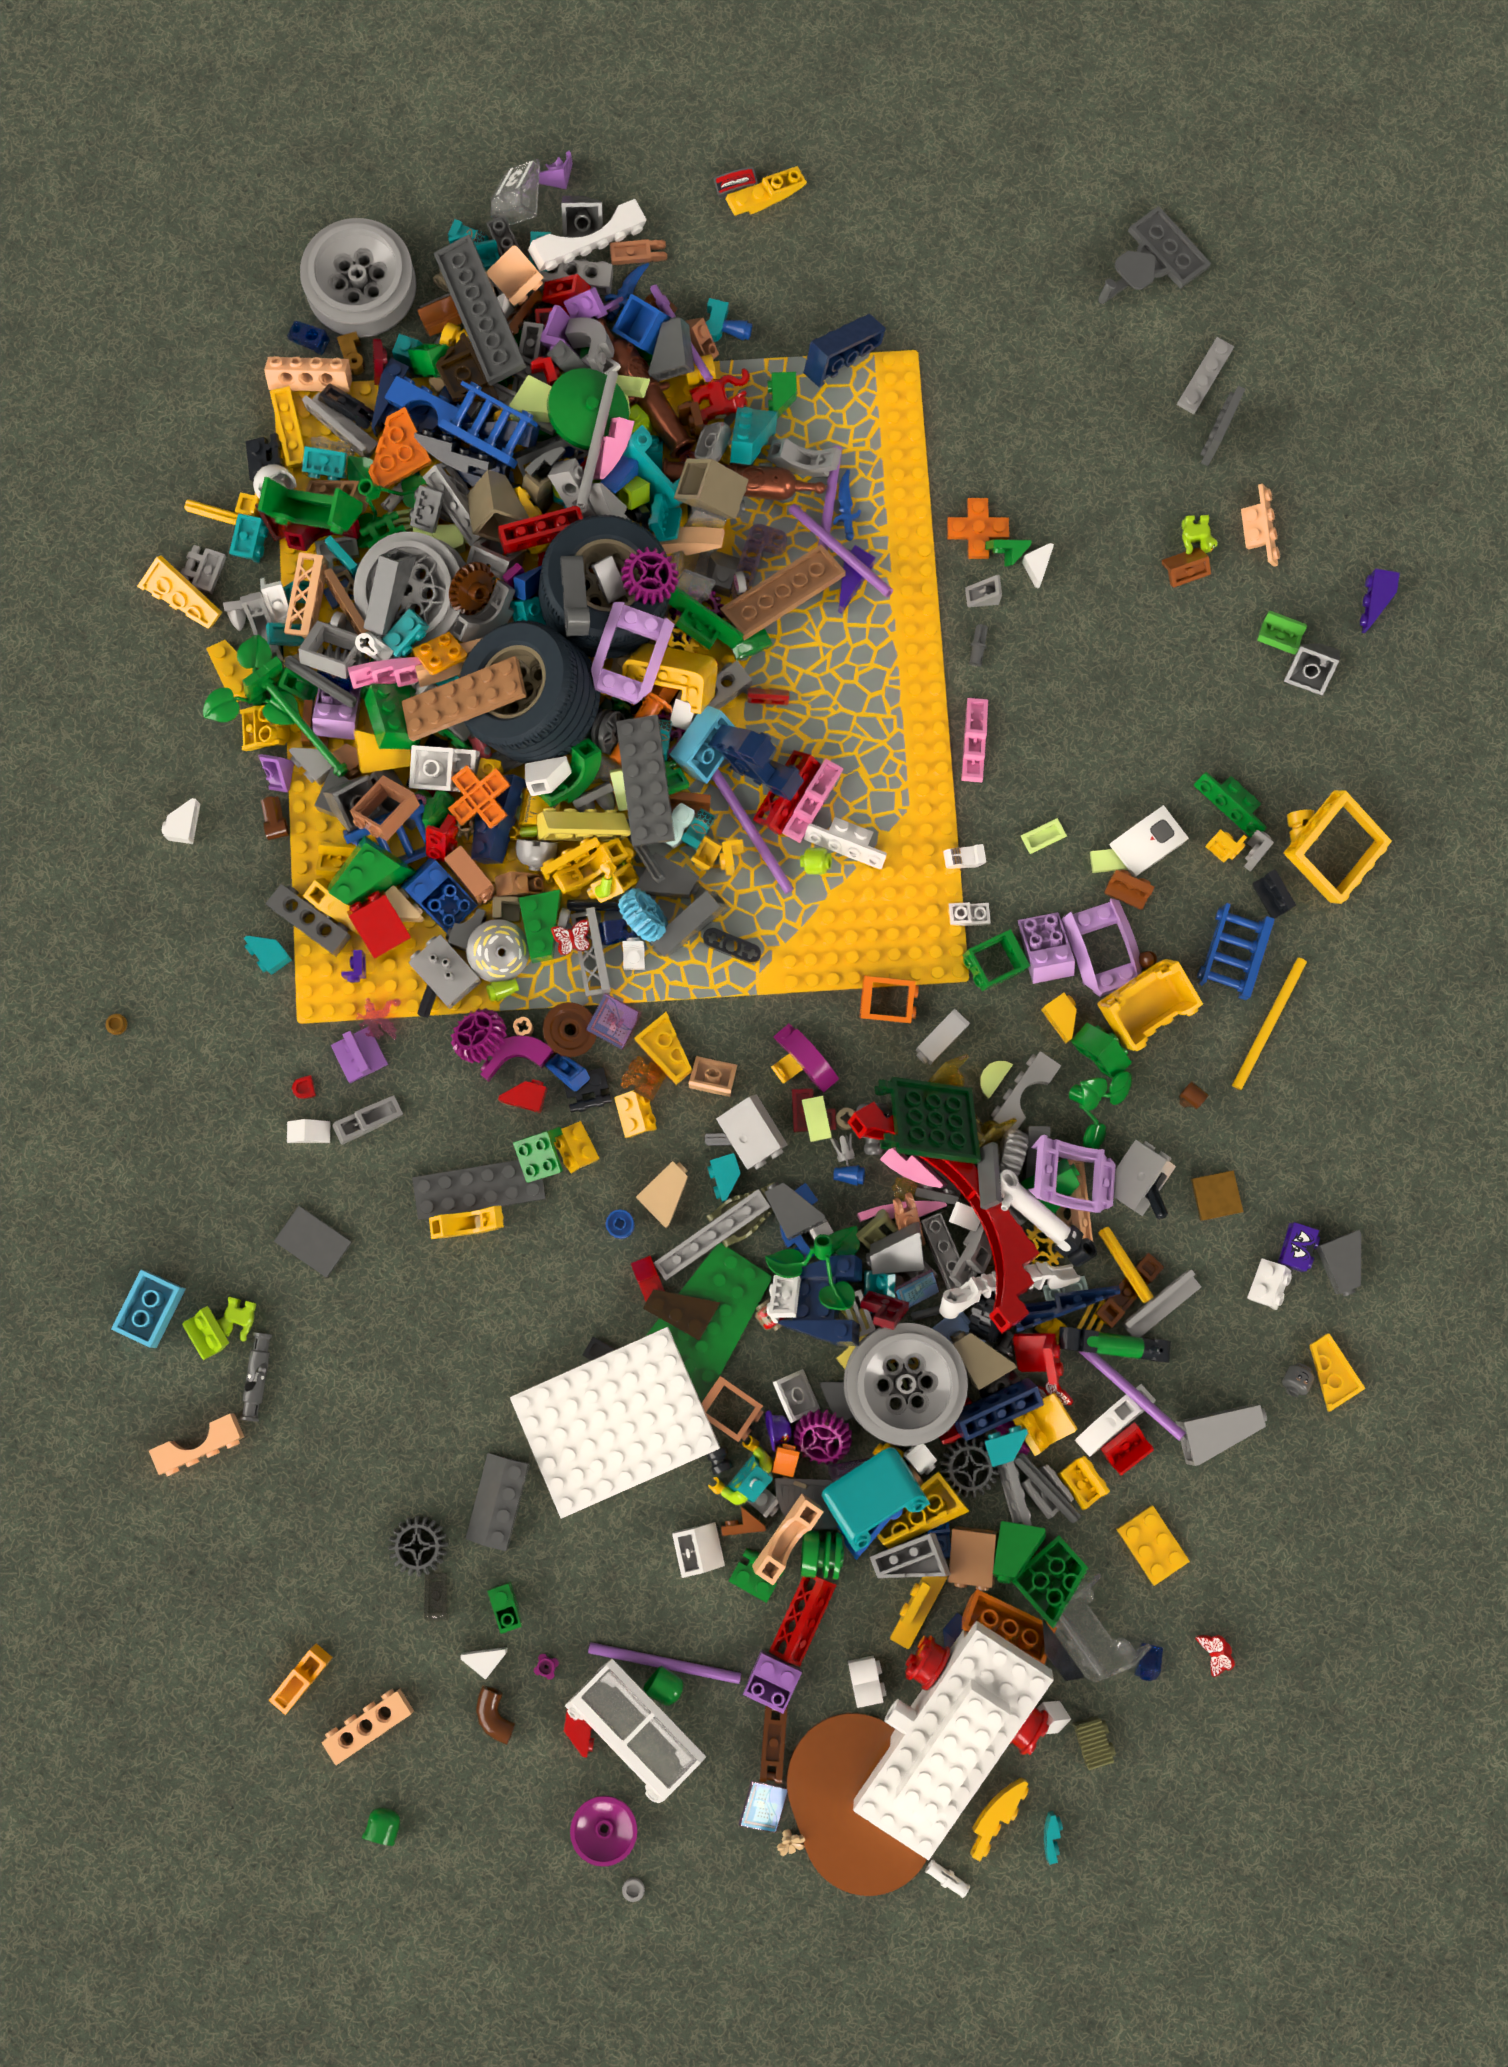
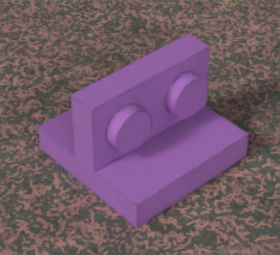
[331,1026,388,1083]

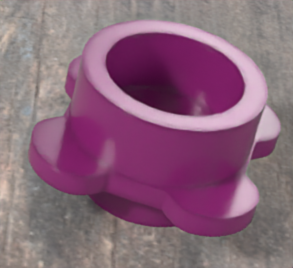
[534,1654,559,1680]

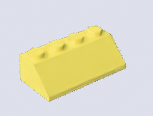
[537,808,631,842]

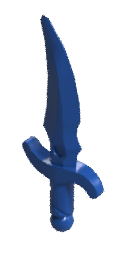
[605,263,649,322]
[833,469,861,541]

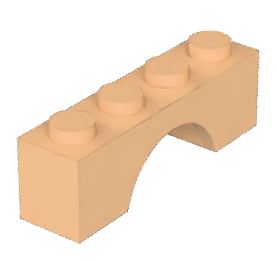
[149,1413,244,1476]
[752,1494,824,1585]

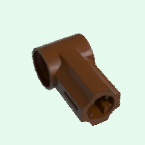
[261,796,289,840]
[1179,1081,1209,1109]

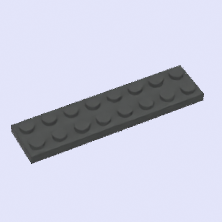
[434,234,527,385]

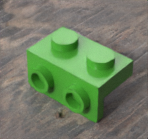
[1257,611,1307,655]

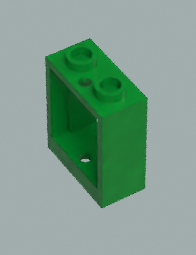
[963,929,1030,992]

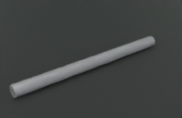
[576,370,618,508]

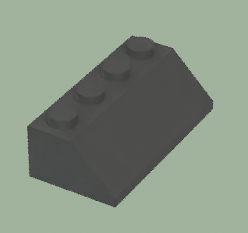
[466,1453,530,1551]

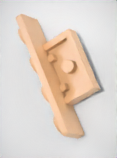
[1241,484,1280,567]

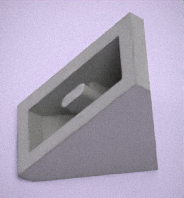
[965,575,1002,607]

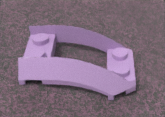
[591,602,674,704]
[1061,898,1142,997]
[1028,1135,1115,1213]

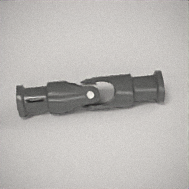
[240,1332,272,1422]

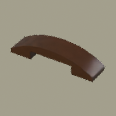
[1095,1253,1164,1328]

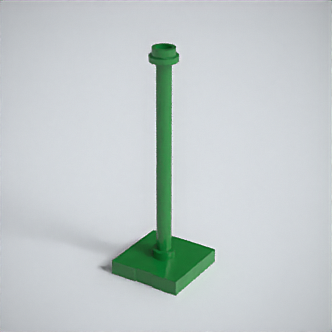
[242,656,349,778]

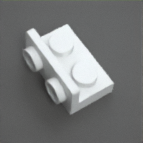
[767,1275,801,1323]

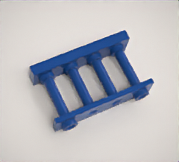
[439,381,538,469]
[343,799,427,864]
[1197,903,1275,1000]

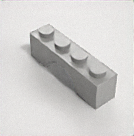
[990,1051,1061,1132]

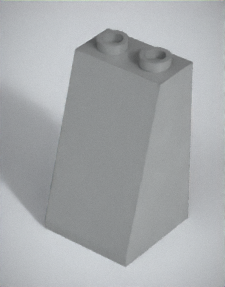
[1176,1404,1267,1466]

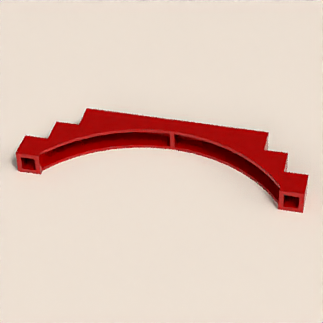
[848,1102,1040,1333]

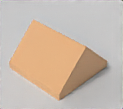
[689,1056,737,1097]

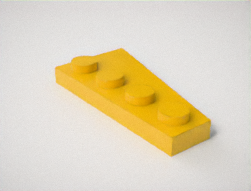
[137,555,222,629]

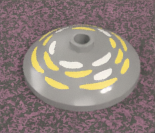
[466,919,529,982]

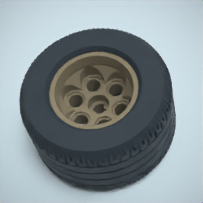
[538,515,671,659]
[459,620,601,764]

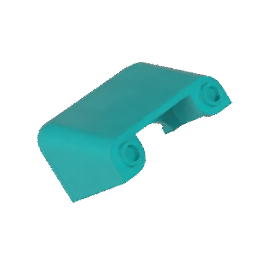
[622,425,683,515]
[822,1448,930,1552]

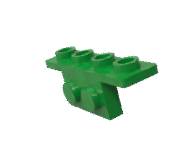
[668,587,744,649]
[1194,772,1267,838]

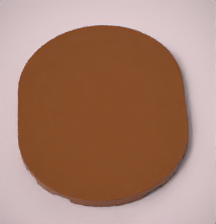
[787,1713,927,1896]

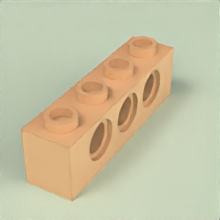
[264,356,352,392]
[322,1688,414,1765]

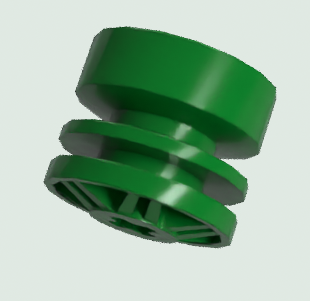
[800,1530,844,1580]

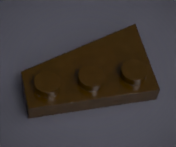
[643,1289,721,1340]

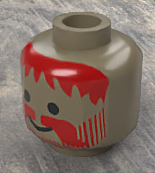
[755,1298,786,1331]

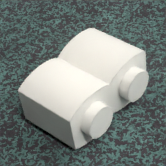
[848,1656,886,1708]

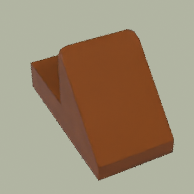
[721,1506,766,1536]

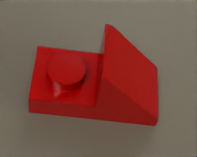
[631,1256,665,1302]

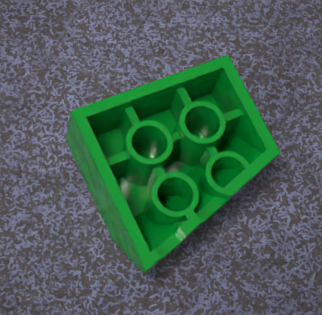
[364,683,421,750]
[327,835,417,906]
[1012,1535,1089,1629]

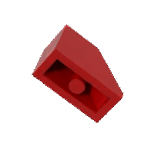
[542,274,591,307]
[498,1079,548,1113]

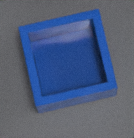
[612,293,672,355]

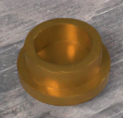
[106,1014,128,1035]

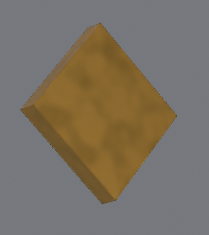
[1191,1170,1243,1221]

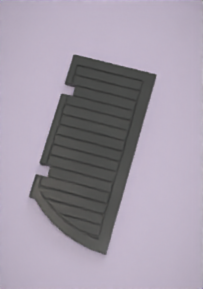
[775,1478,839,1530]

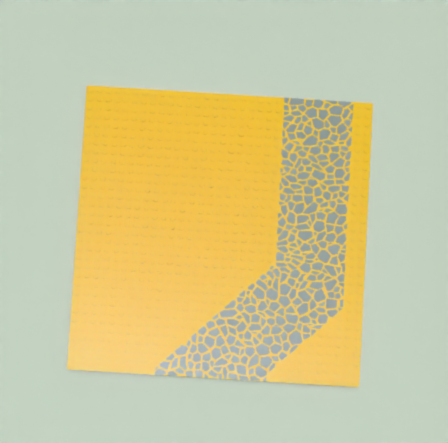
[275,350,969,1024]

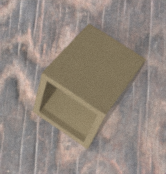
[674,459,749,519]
[467,470,529,543]
[950,1330,1017,1390]

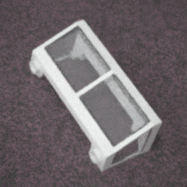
[565,1659,706,1803]

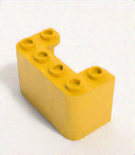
[622,643,718,714]
[1097,959,1203,1051]

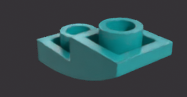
[1044,1811,1063,1865]

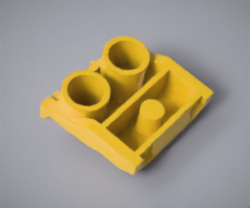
[240,705,290,751]

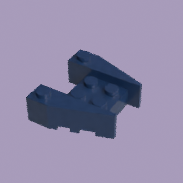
[371,358,462,438]
[455,420,540,489]
[708,724,804,801]
[778,1255,862,1346]

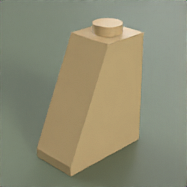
[636,1161,688,1229]

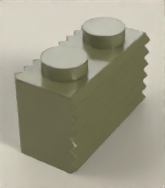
[1073,1716,1116,1770]

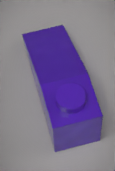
[838,545,876,614]

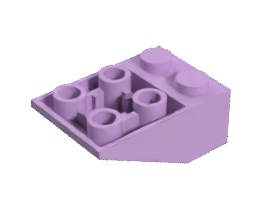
[312,673,362,740]
[1018,912,1075,984]

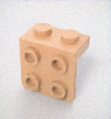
[487,245,543,306]

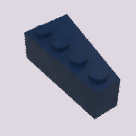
[803,313,886,388]
[471,774,526,864]

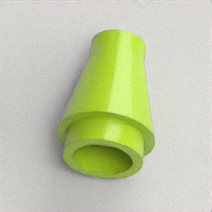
[486,979,519,1002]

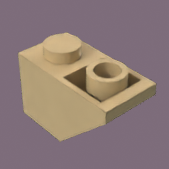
[385,885,424,922]

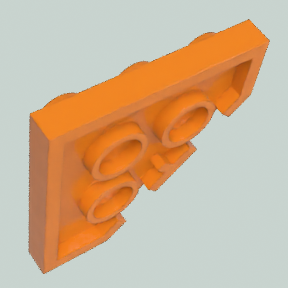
[368,407,433,488]

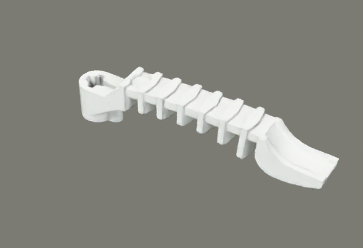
[355,631,471,741]
[939,1262,1081,1319]

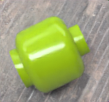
[800,848,832,875]

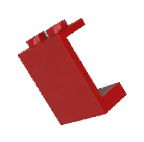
[347,890,411,959]

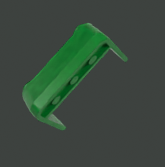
[258,477,364,535]

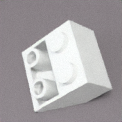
[672,1522,725,1578]

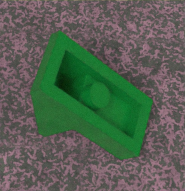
[985,540,1031,567]
[276,667,318,702]

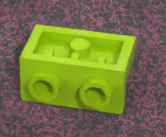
[182,1306,229,1360]

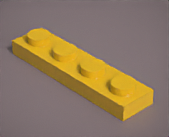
[270,386,305,469]

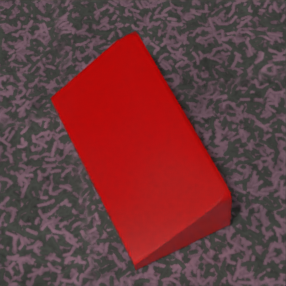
[747,688,789,706]

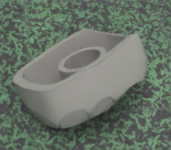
[695,422,732,462]

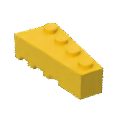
[877,1472,970,1549]

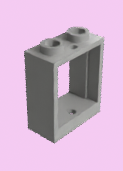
[466,537,527,581]
[299,620,365,679]

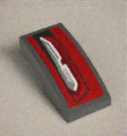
[713,167,759,199]

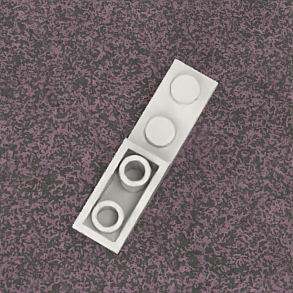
[1075,1384,1156,1457]

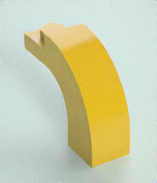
[553,838,629,894]
[429,1206,504,1239]

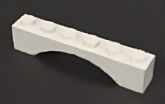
[528,199,646,272]

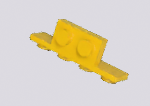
[890,1576,948,1649]

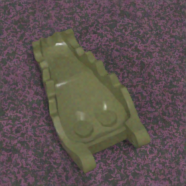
[706,1182,775,1247]

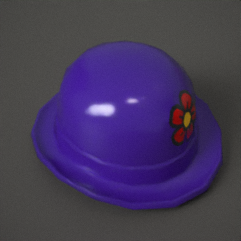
[765,1410,792,1452]

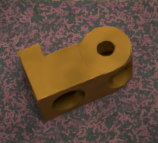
[337,331,365,375]

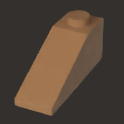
[305,480,368,513]

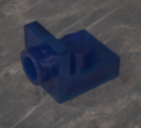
[1134,1643,1163,1681]

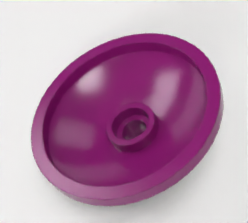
[570,1796,637,1866]

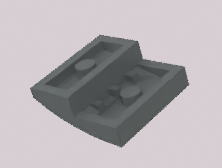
[524,447,566,477]

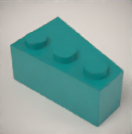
[730,407,778,465]

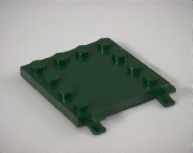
[874,1076,981,1164]

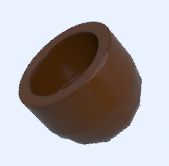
[1139,951,1157,969]

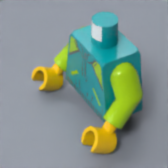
[708,1435,773,1505]

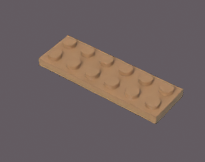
[720,544,846,641]
[402,656,526,741]

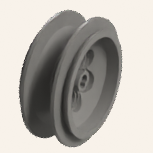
[300,218,417,337]
[354,531,470,651]
[844,1323,968,1446]

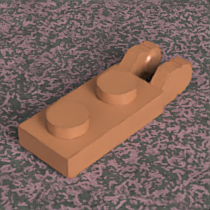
[610,239,667,265]
[893,1192,925,1246]

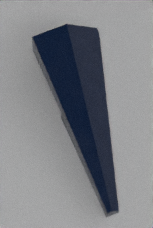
[1015,1285,1120,1333]

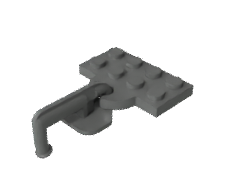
[1098,206,1211,304]

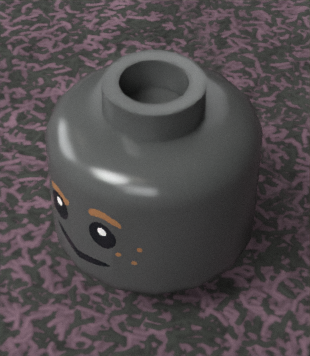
[1282,1363,1315,1397]

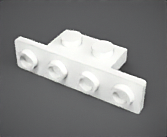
[804,817,887,869]

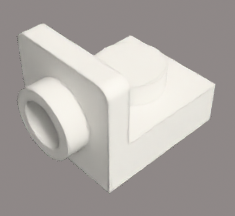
[623,938,645,970]

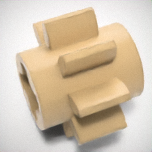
[456,816,475,840]

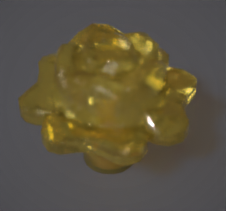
[892,1176,917,1201]

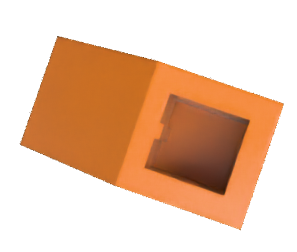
[771,1443,800,1477]

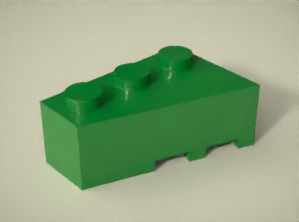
[519,890,562,963]

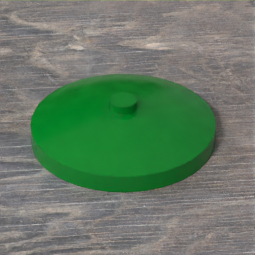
[547,368,629,450]

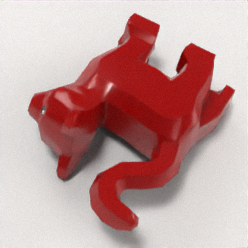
[689,368,750,426]

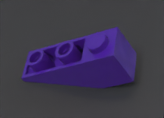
[1360,568,1400,633]

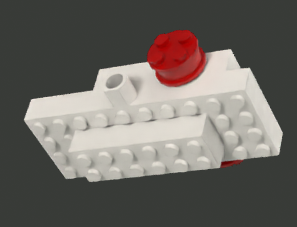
[853,1621,1053,1860]

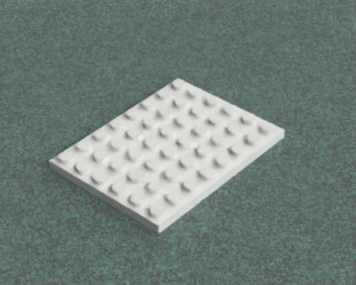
[510,1327,720,1518]

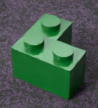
[1071,1023,1132,1079]

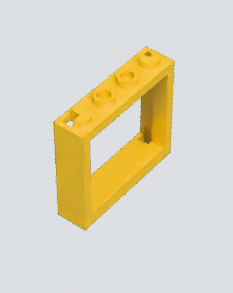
[1283,790,1392,904]

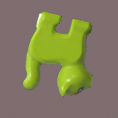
[1182,515,1218,554]
[216,1297,256,1342]

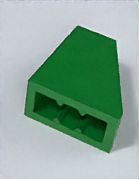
[1021,1158,1080,1214]
[993,1521,1046,1584]

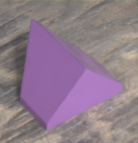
[535,151,573,189]
[258,754,294,793]

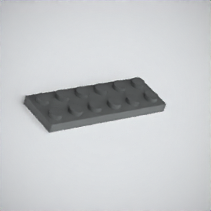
[616,715,675,847]
[412,1160,546,1220]

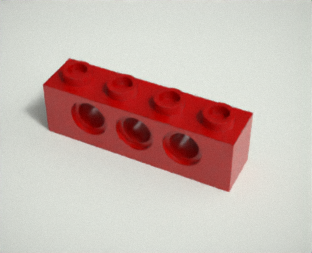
[498,506,583,555]

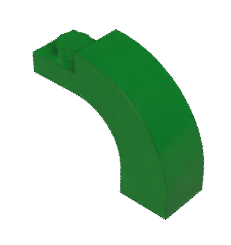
[539,738,601,807]

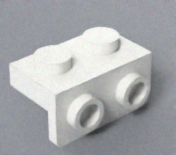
[1247,1259,1292,1310]

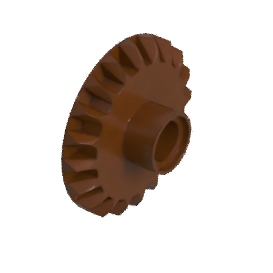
[449,562,495,615]
[542,1002,597,1058]

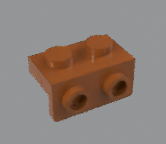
[1104,869,1155,910]

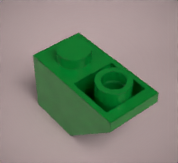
[767,372,797,419]
[487,1581,522,1634]

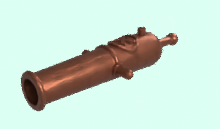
[596,318,696,459]
[662,458,826,501]

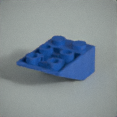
[400,857,478,933]

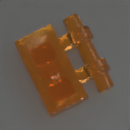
[621,1056,667,1101]

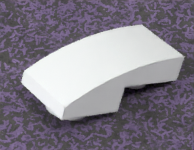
[948,902,991,926]

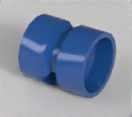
[606,1209,635,1239]

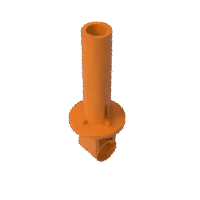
[609,684,679,766]

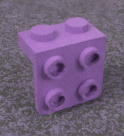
[564,287,624,319]
[540,305,580,358]

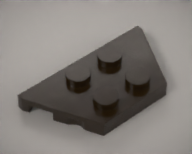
[435,332,499,402]

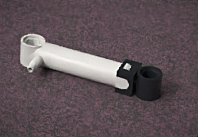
[1000,1169,1097,1267]

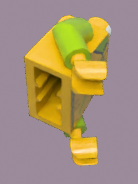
[509,776,564,840]
[587,845,640,903]

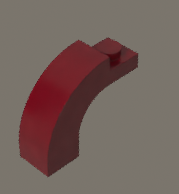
[284,518,361,551]

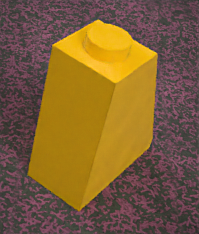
[353,729,411,773]

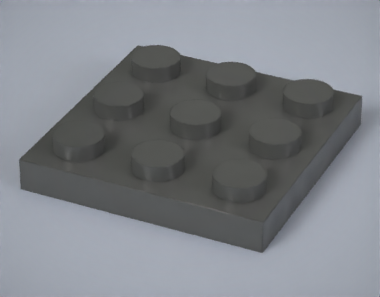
[1200,386,1245,466]

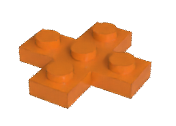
[947,498,1009,559]
[448,765,511,829]

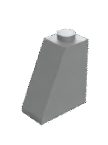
[916,1009,970,1065]

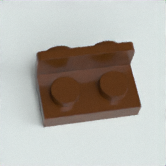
[678,401,704,443]

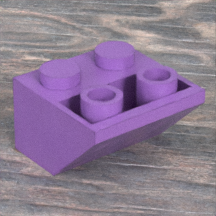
[743,1650,802,1714]

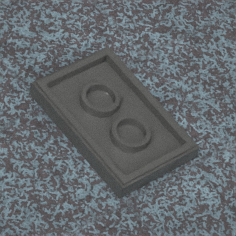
[274,1206,352,1278]

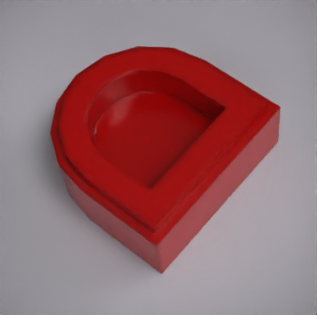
[292,1075,316,1099]

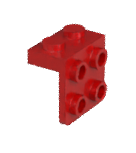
[1013,1333,1063,1385]

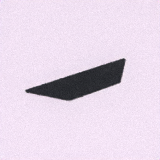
[1042,1619,1084,1681]

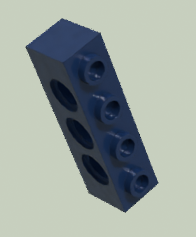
[954,1378,1044,1441]

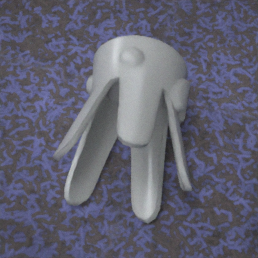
[830,1133,855,1167]

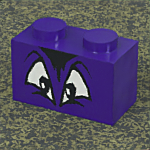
[1278,1222,1320,1272]

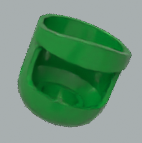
[643,1666,683,1706]
[362,1807,400,1846]

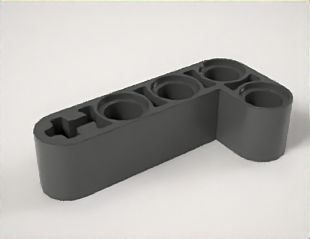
[560,555,590,636]

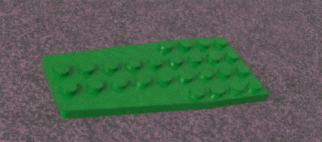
[645,1243,771,1403]

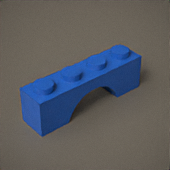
[385,376,472,440]

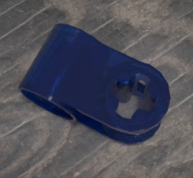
[598,919,638,946]

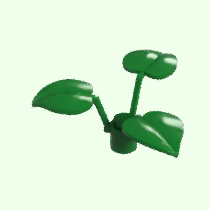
[347,456,427,549]
[203,635,300,725]
[1069,1071,1132,1149]
[765,1226,860,1310]

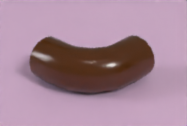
[476,1686,516,1745]

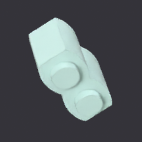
[663,803,695,849]

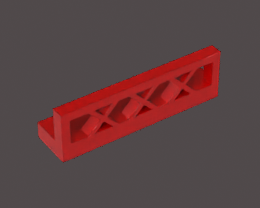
[753,750,821,835]
[769,1575,836,1667]

